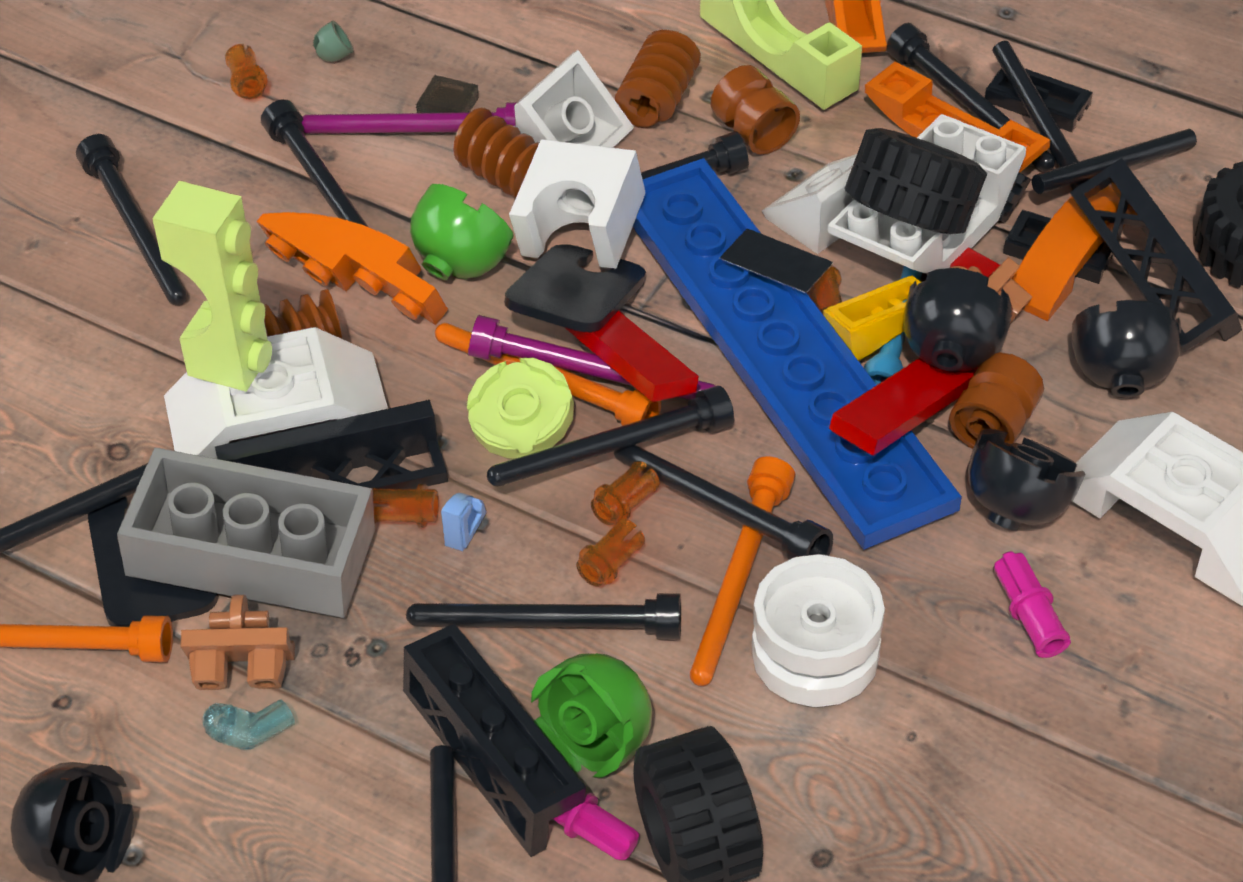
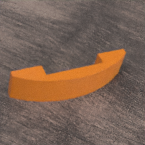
[865,61,1051,172]
[1012,184,1131,322]

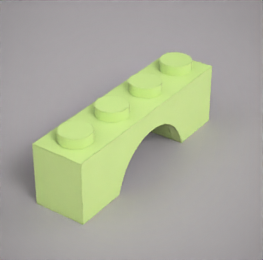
[700,0,862,110]
[152,181,272,392]

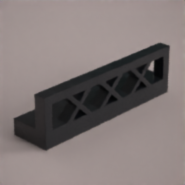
[1070,158,1242,352]
[215,400,448,498]
[403,623,587,857]

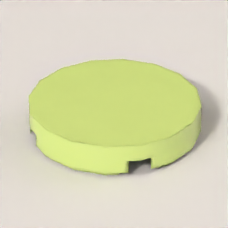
[467,358,574,459]

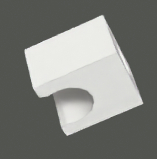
[509,139,645,269]

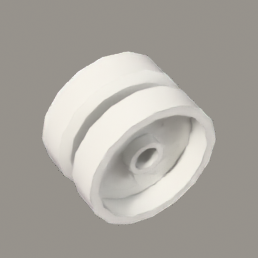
[752,554,885,707]

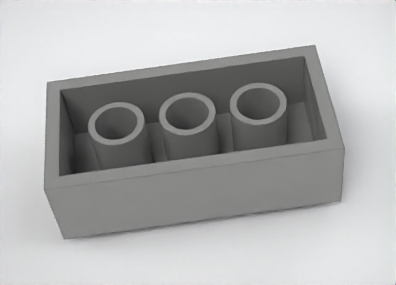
[117,447,375,618]

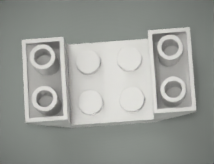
[827,114,1026,274]
[164,327,388,459]
[1072,412,1243,606]

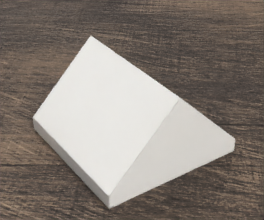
[514,50,634,148]
[762,154,857,254]

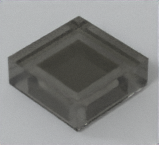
[416,75,479,113]

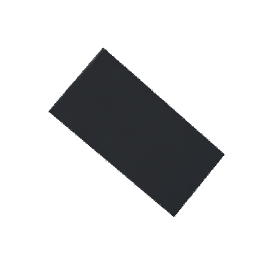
[720,228,834,293]

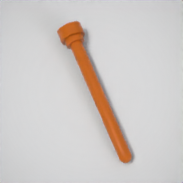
[435,323,661,426]
[690,456,796,686]
[0,615,173,662]

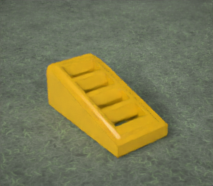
[823,275,921,361]

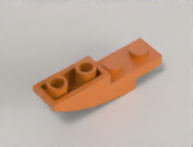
[257,212,448,325]

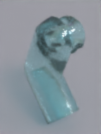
[202,699,295,750]

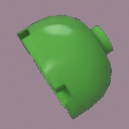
[410,184,514,280]
[531,654,652,777]

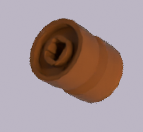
[711,65,800,155]
[949,352,1045,449]

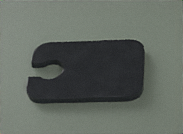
[504,244,646,332]
[88,496,218,627]

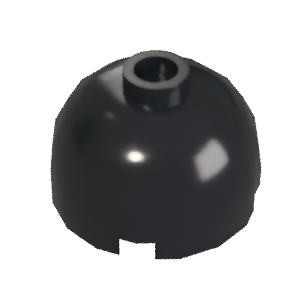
[903,268,1013,372]
[1072,300,1181,397]
[968,429,1086,530]
[10,762,134,882]

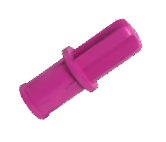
[994,551,1071,658]
[553,793,640,860]

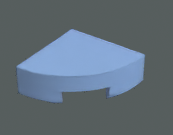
[441,493,487,551]

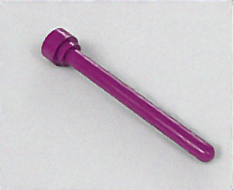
[302,102,517,134]
[468,315,716,400]

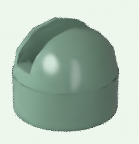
[313,20,354,62]

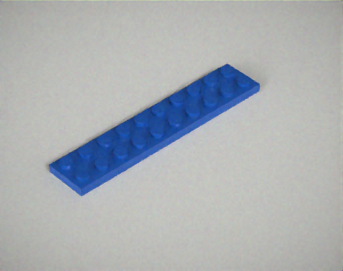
[633,158,962,550]

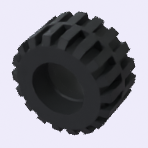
[844,128,987,234]
[1194,161,1243,288]
[633,726,763,882]

